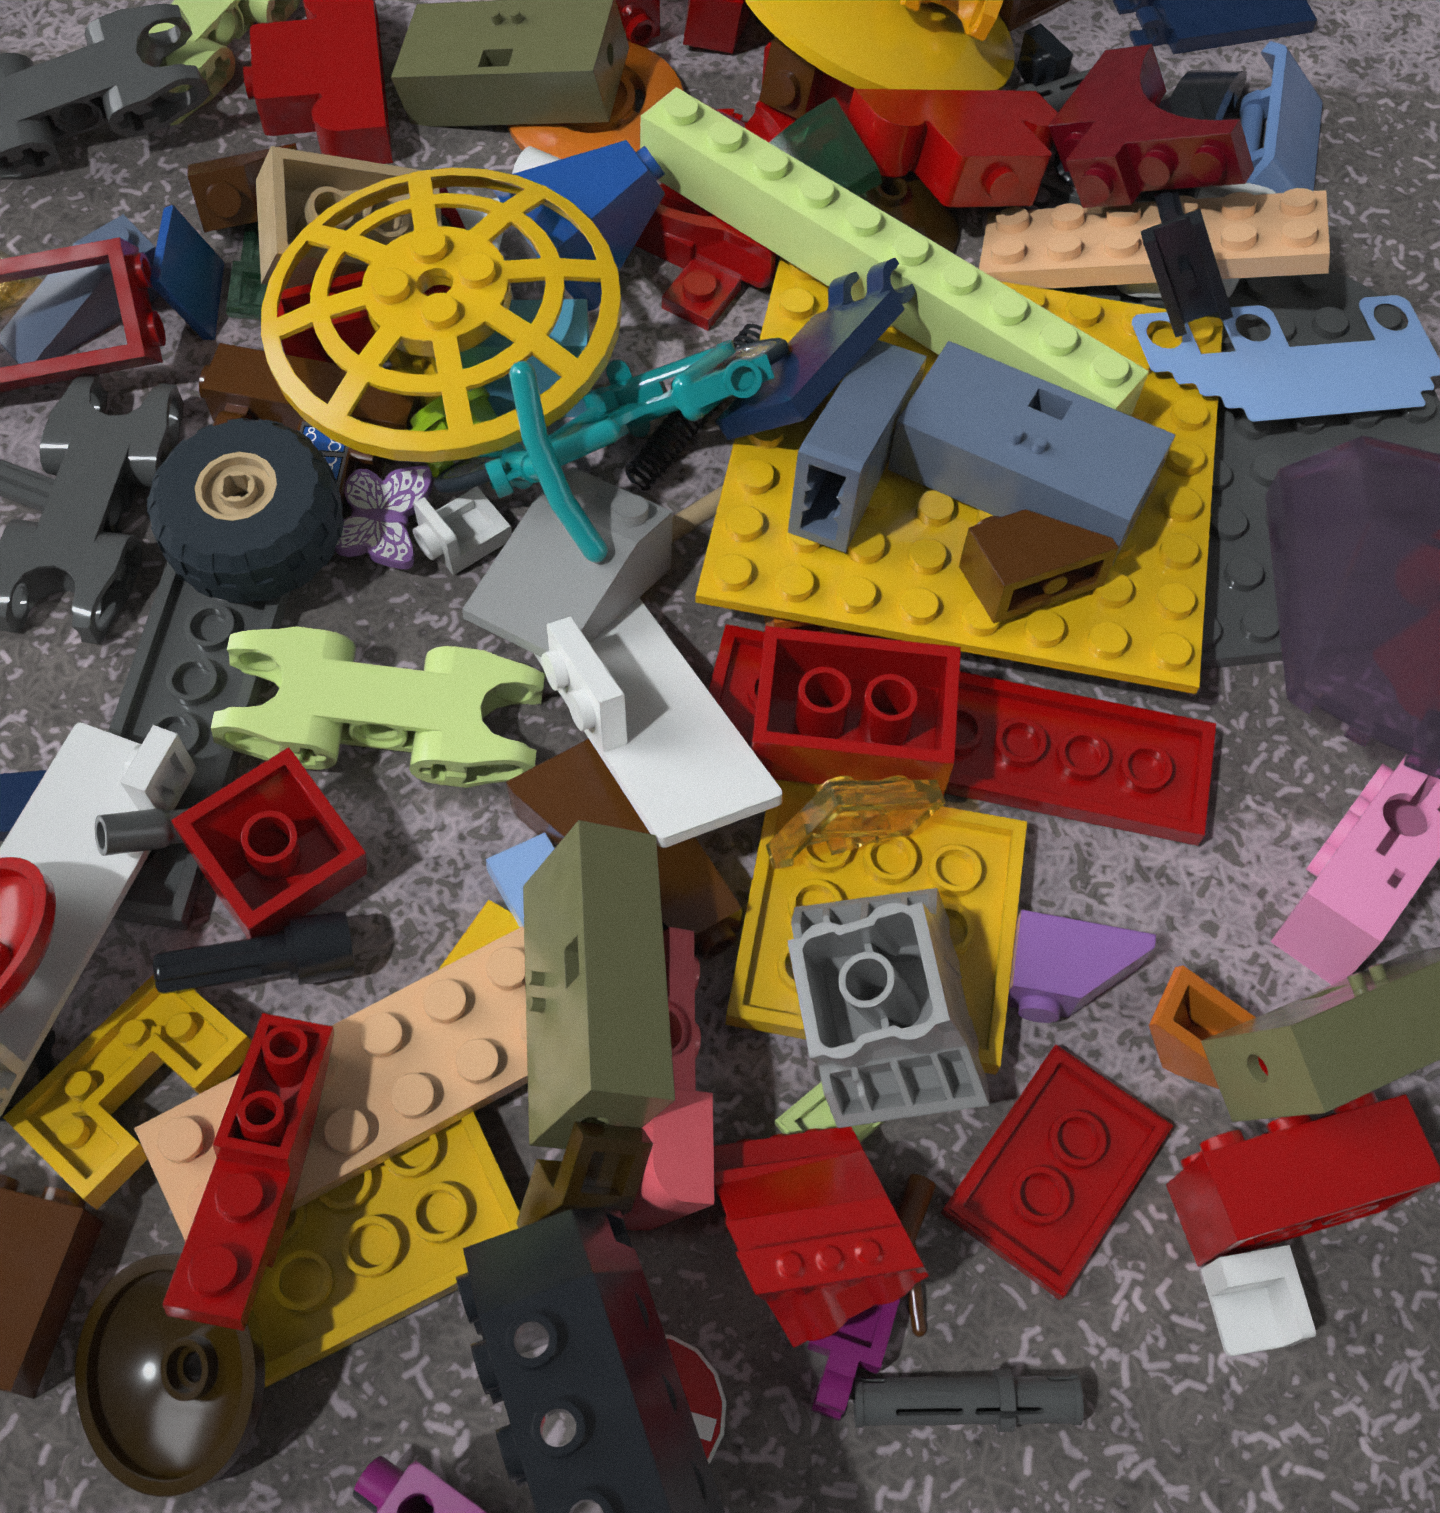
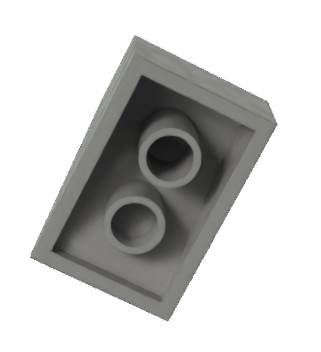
[462,467,673,657]

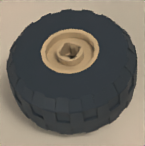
[147,418,344,603]

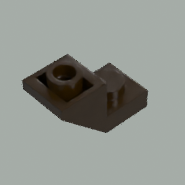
[516,1121,653,1228]

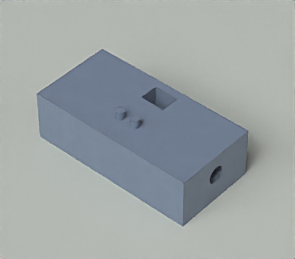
[888,341,1175,566]

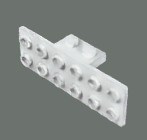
[534,598,782,848]

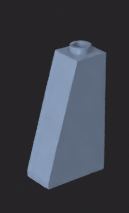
[788,340,927,553]

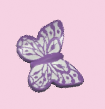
[334,466,433,569]

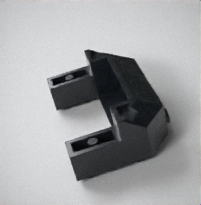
[456,1206,725,1513]

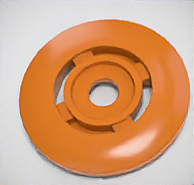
[507,41,683,159]

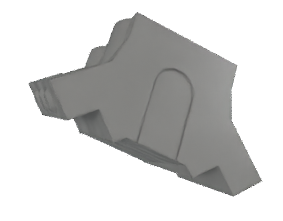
[787,888,989,1128]

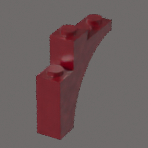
[1048,44,1254,208]

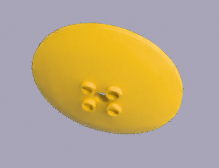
[745,0,1015,90]

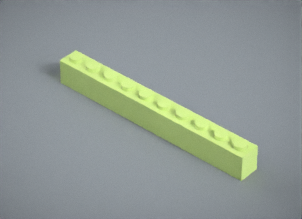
[640,87,1149,416]

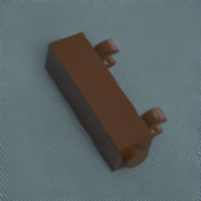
[199,343,426,478]

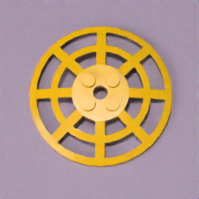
[261,167,622,463]

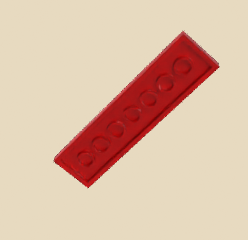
[709,624,1216,846]

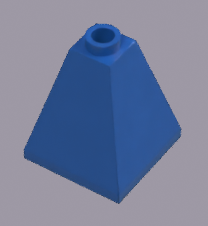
[492,140,665,312]

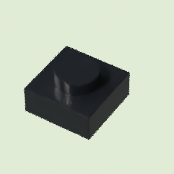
[1017,23,1073,87]

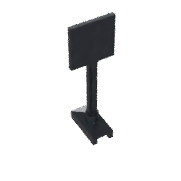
[1141,87,1233,338]

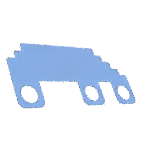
[1132,295,1440,422]

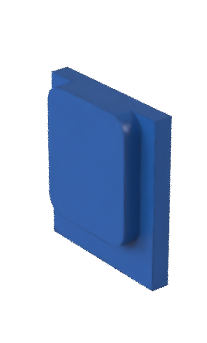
[150,205,225,340]

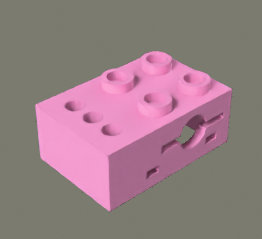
[1270,749,1440,985]

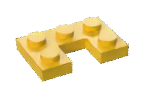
[3,974,251,1210]

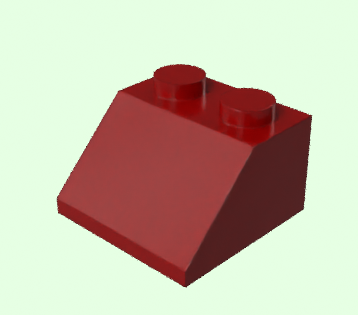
[171,747,367,939]

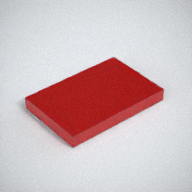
[941,1044,1173,1300]

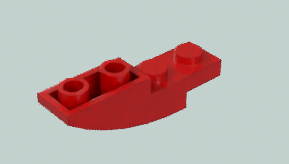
[162,1013,334,1331]

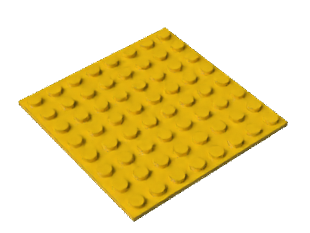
[695,257,1223,694]

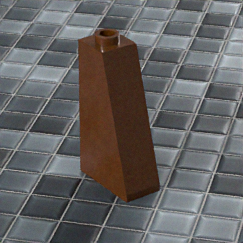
[506,739,742,959]

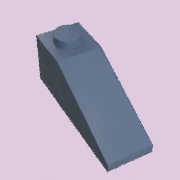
[0,214,161,364]

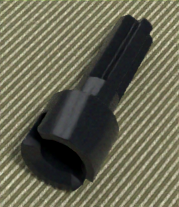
[152,912,354,994]

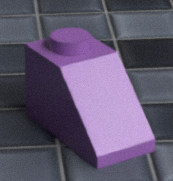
[1007,910,1156,1023]

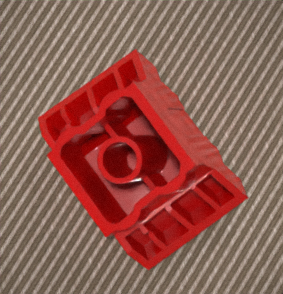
[714,1126,929,1348]

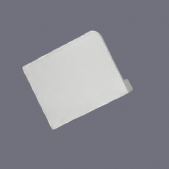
[1201,1245,1316,1357]

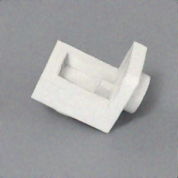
[413,486,512,575]

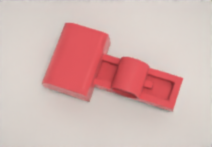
[622,927,714,1230]

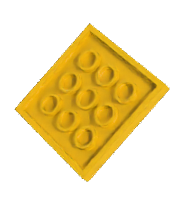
[725,779,1027,1075]
[252,1112,520,1388]

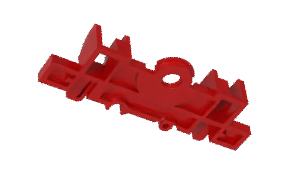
[635,42,855,331]

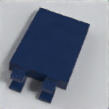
[1113,0,1317,54]
[715,258,915,440]

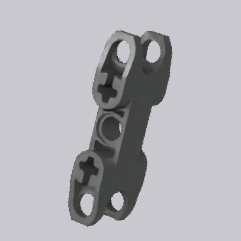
[0,4,210,180]
[0,373,184,645]

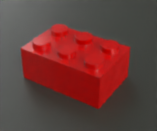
[752,626,961,798]
[1166,1091,1440,1267]

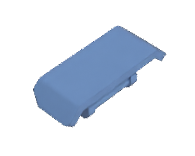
[1239,41,1323,193]

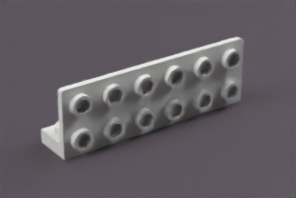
[0,723,197,1117]

